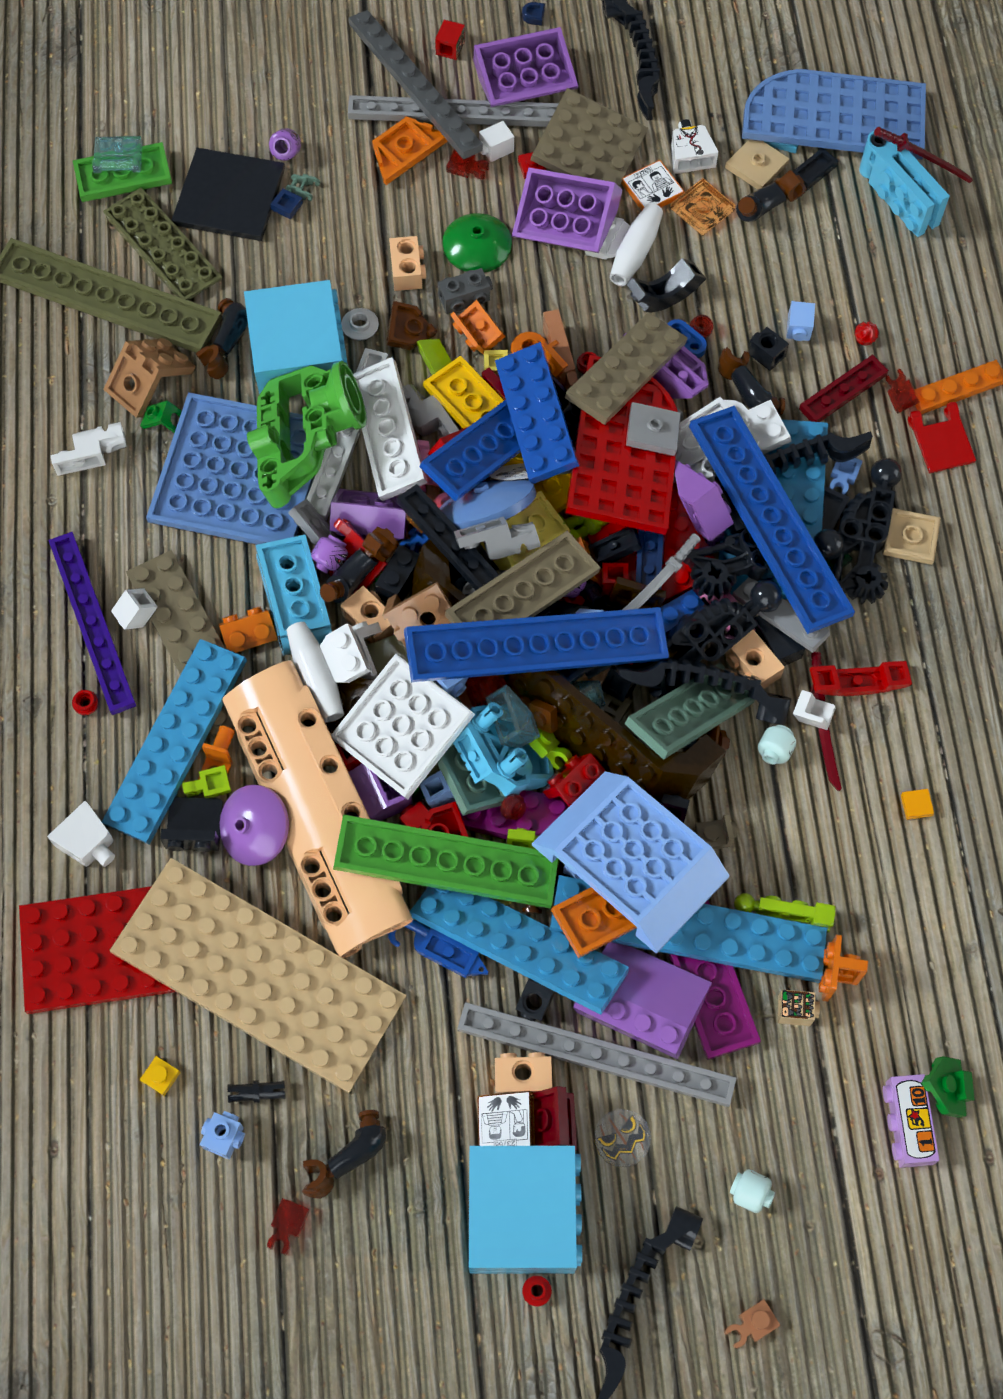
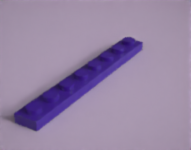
[48,532,136,715]

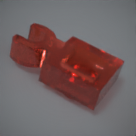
[446,149,489,180]
[886,369,920,414]
[267,1198,310,1256]

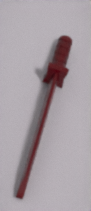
[874,127,973,183]
[810,652,842,792]

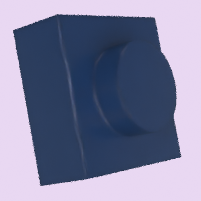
[270,188,303,220]

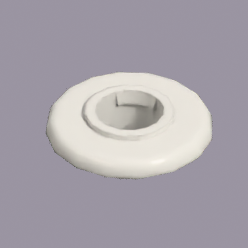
[341,308,379,341]

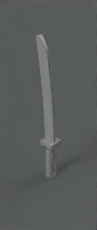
[623,534,701,610]

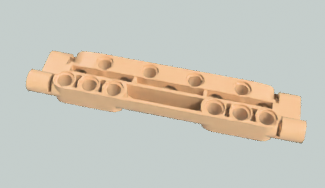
[222,660,413,958]

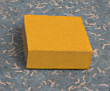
[901,789,934,820]

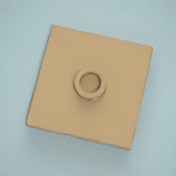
[725,139,790,190]
[883,508,941,565]

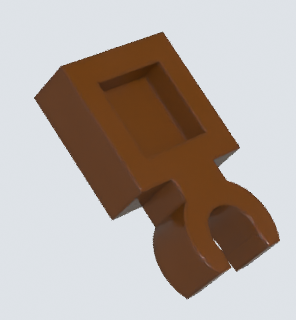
[515,696,558,734]

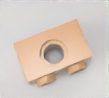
[341,586,394,644]
[726,629,785,689]
[495,1052,552,1096]

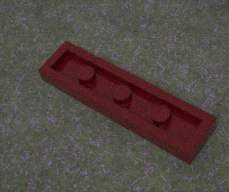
[799,354,889,422]

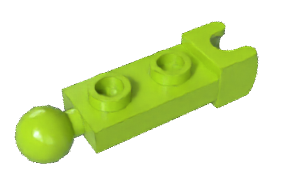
[734,893,836,933]

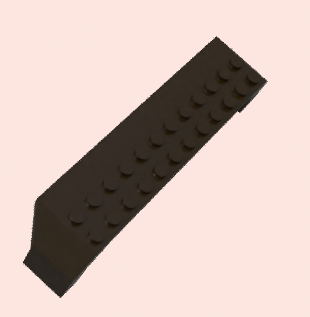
[410,540,726,804]

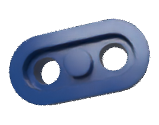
[667,319,707,359]

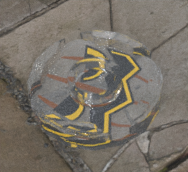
[595,1109,651,1168]

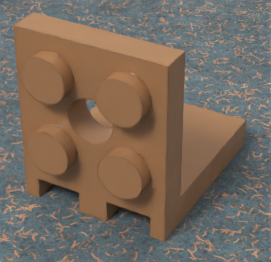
[103,338,196,418]
[382,582,452,648]

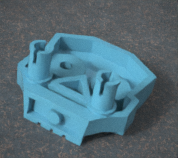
[453,702,553,797]

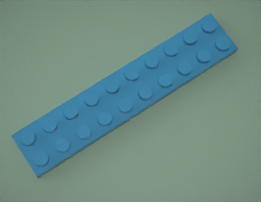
[549,875,827,983]

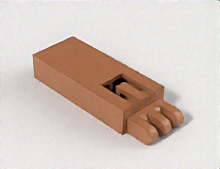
[543,309,578,390]

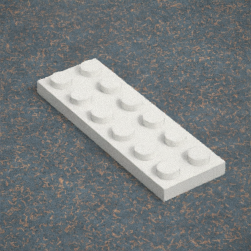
[353,357,428,501]

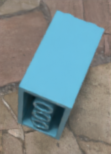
[244,280,348,395]
[469,1146,582,1274]

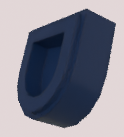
[522,2,545,26]

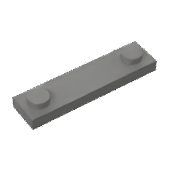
[733,577,830,653]

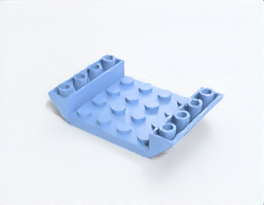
[532,771,729,954]

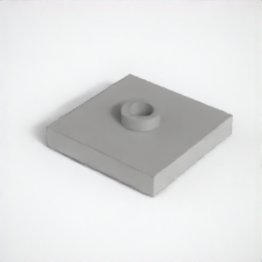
[626,402,681,456]

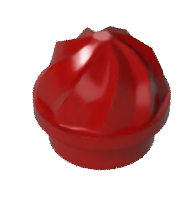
[854,321,879,346]

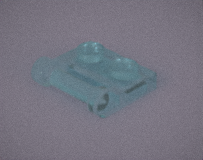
[92,136,143,173]

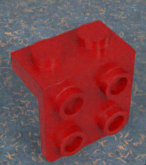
[542,753,605,807]

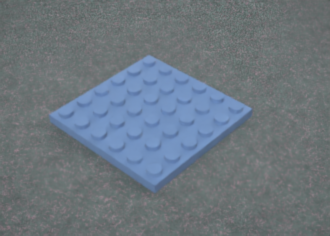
[146,392,314,545]

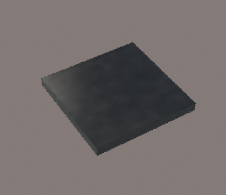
[171,147,285,241]

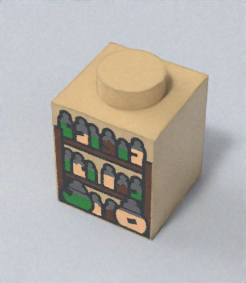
[777,990,820,1026]

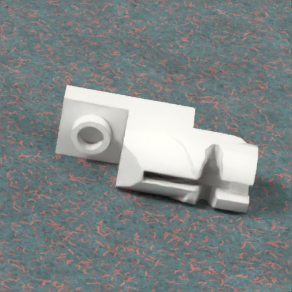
[51,422,127,476]

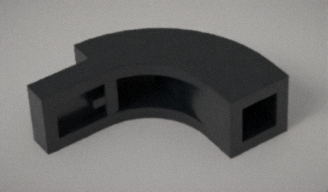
[626,258,706,313]

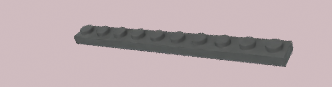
[348,10,483,159]

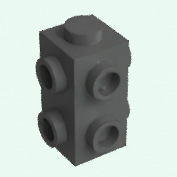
[437,268,493,314]

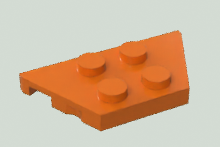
[372,116,448,185]

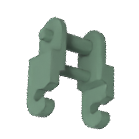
[286,174,320,201]

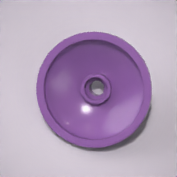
[220,785,289,866]

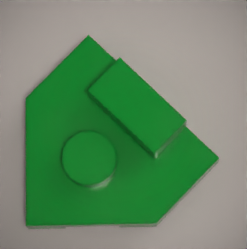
[921,1056,975,1118]

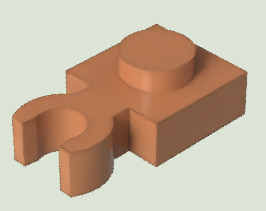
[724,1299,781,1349]

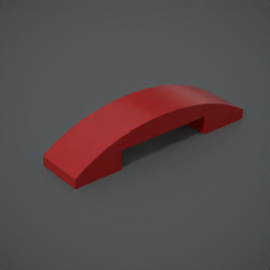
[809,661,912,696]

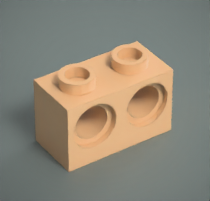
[389,236,426,291]

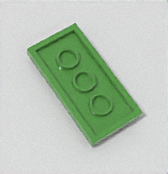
[72,142,172,202]

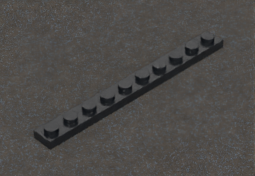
[396,484,586,684]

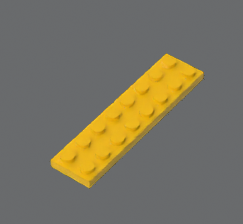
[423,356,571,513]

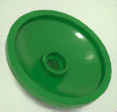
[443,213,512,273]

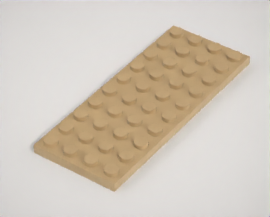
[110,858,406,1094]

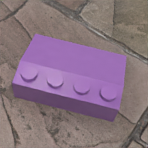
[473,27,578,107]
[512,168,623,253]
[573,942,712,1060]

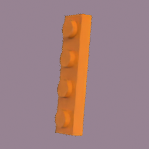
[909,359,1003,415]

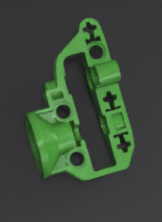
[247,360,367,508]

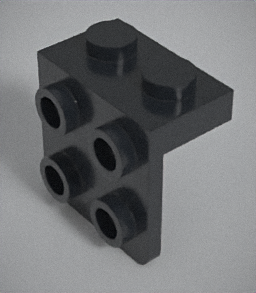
[160,797,223,852]

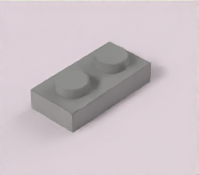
[288,498,338,545]

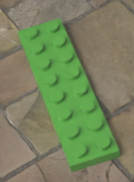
[333,814,558,908]

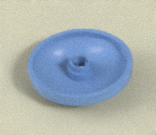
[439,478,537,530]

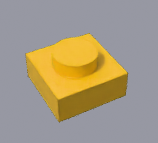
[140,1056,181,1096]

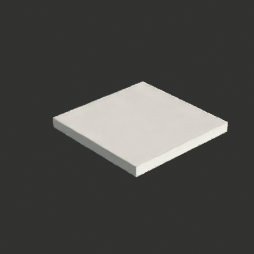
[331,654,475,799]

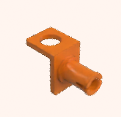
[198,726,235,780]

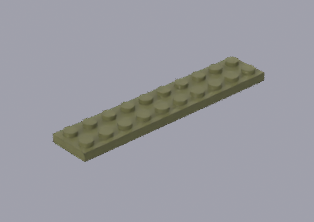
[0,238,222,353]

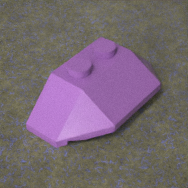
[623,333,709,399]

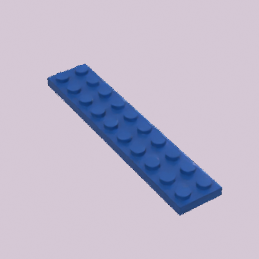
[689,405,855,634]
[404,607,669,683]

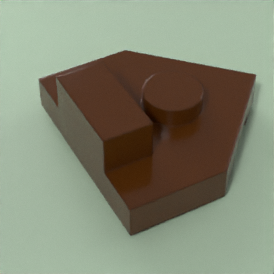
[386,301,437,350]

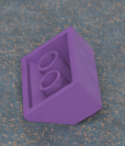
[329,489,410,541]

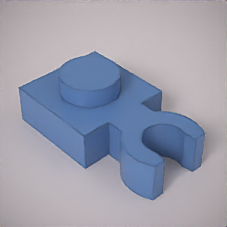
[829,458,863,495]

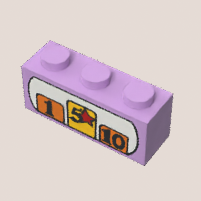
[883,1074,939,1168]

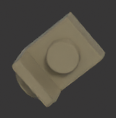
[695,814,737,850]

